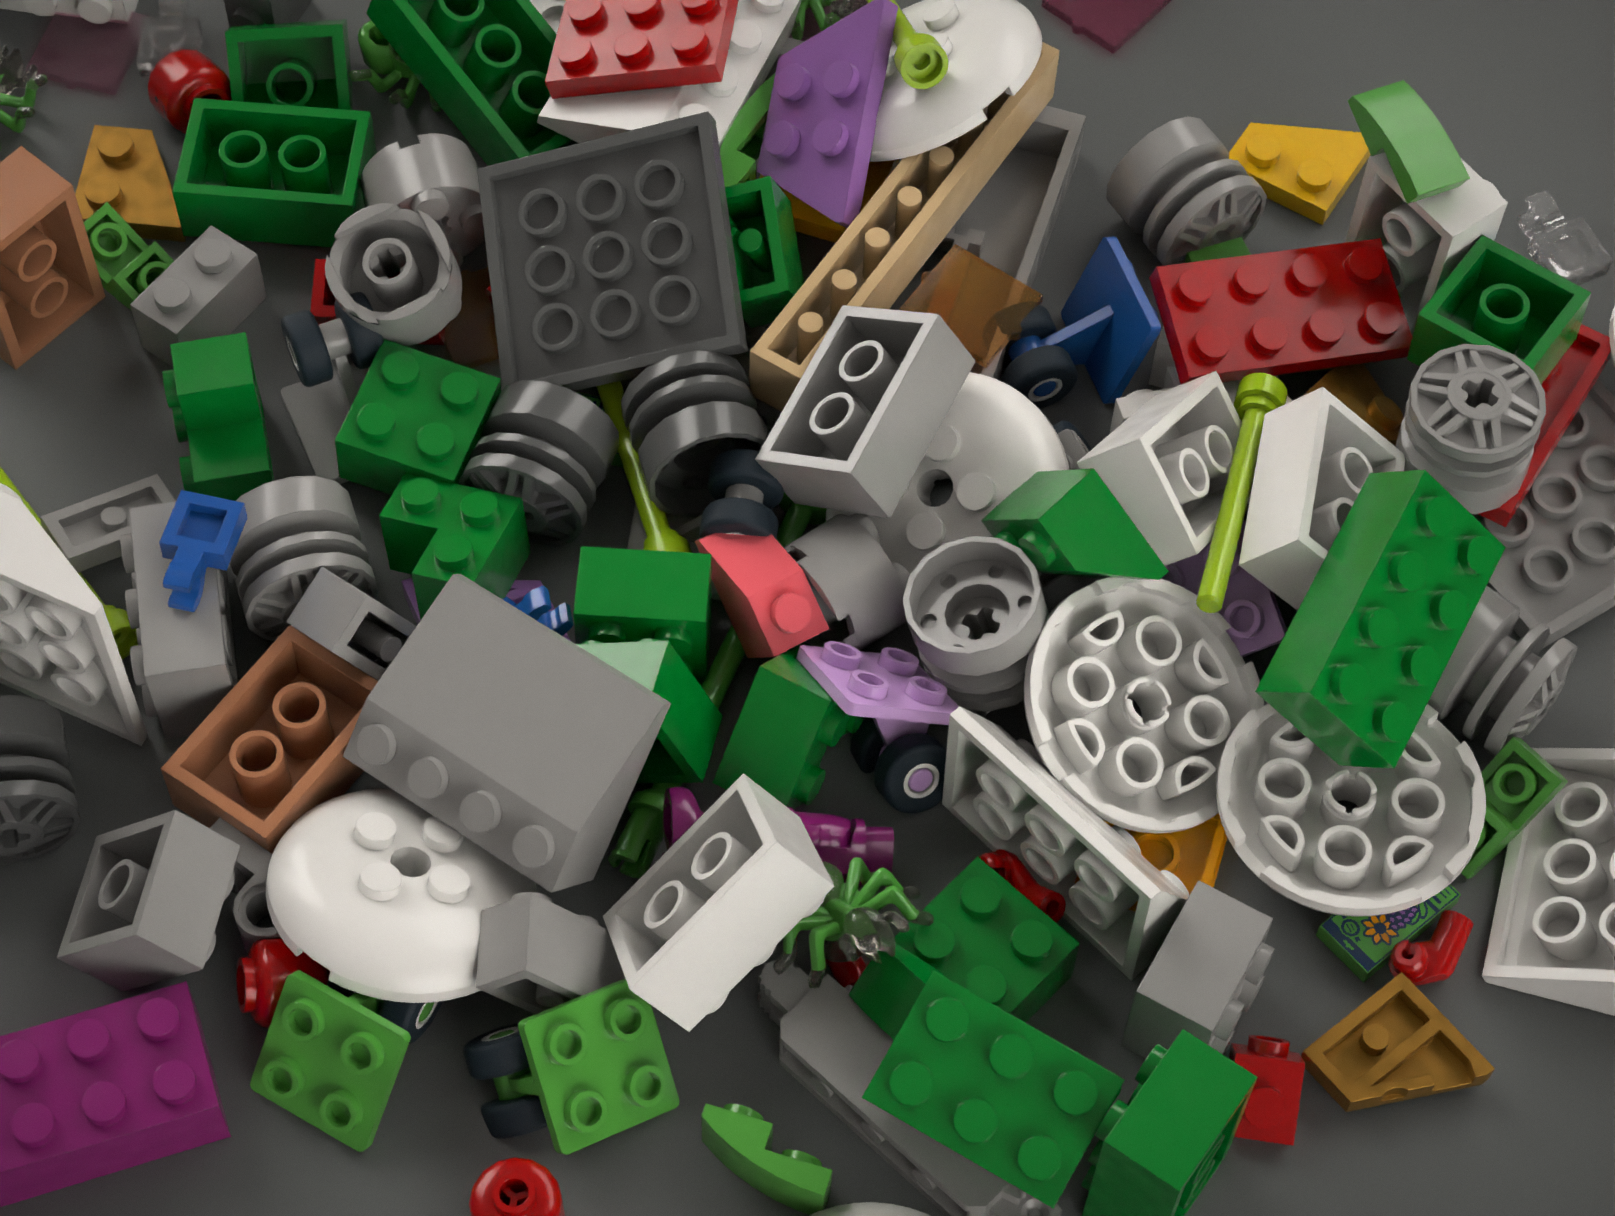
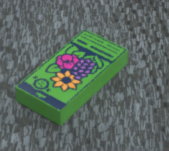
[1316,884,1461,983]

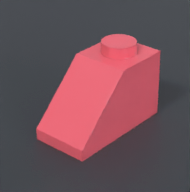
[695,533,829,658]

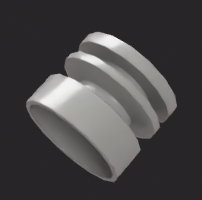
[1106,116,1267,266]
[1396,344,1546,515]
[230,476,378,641]
[903,536,1049,712]
[1427,586,1578,757]

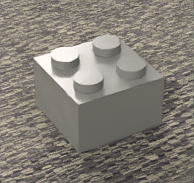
[57,810,240,991]
[1121,880,1275,1058]

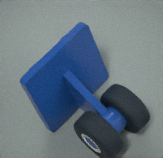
[982,236,1161,409]

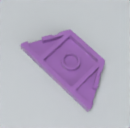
[757,0,898,228]

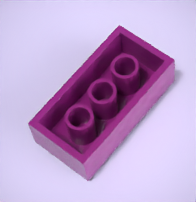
[0,981,231,1207]

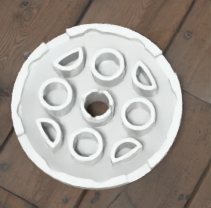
[870,0,1042,162]
[826,372,1069,577]
[1024,577,1264,834]
[1216,704,1486,917]
[266,788,538,1003]

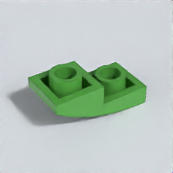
[1347,80,1470,204]
[84,202,174,311]
[1461,737,1568,879]
[701,1103,833,1215]

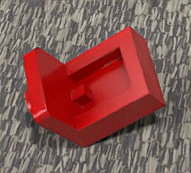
[1229,1035,1305,1146]

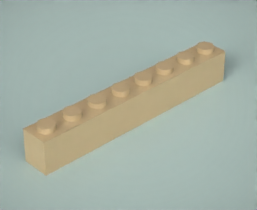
[749,42,1060,412]

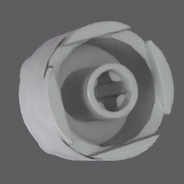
[360,133,485,267]
[325,203,462,346]
[784,513,910,651]

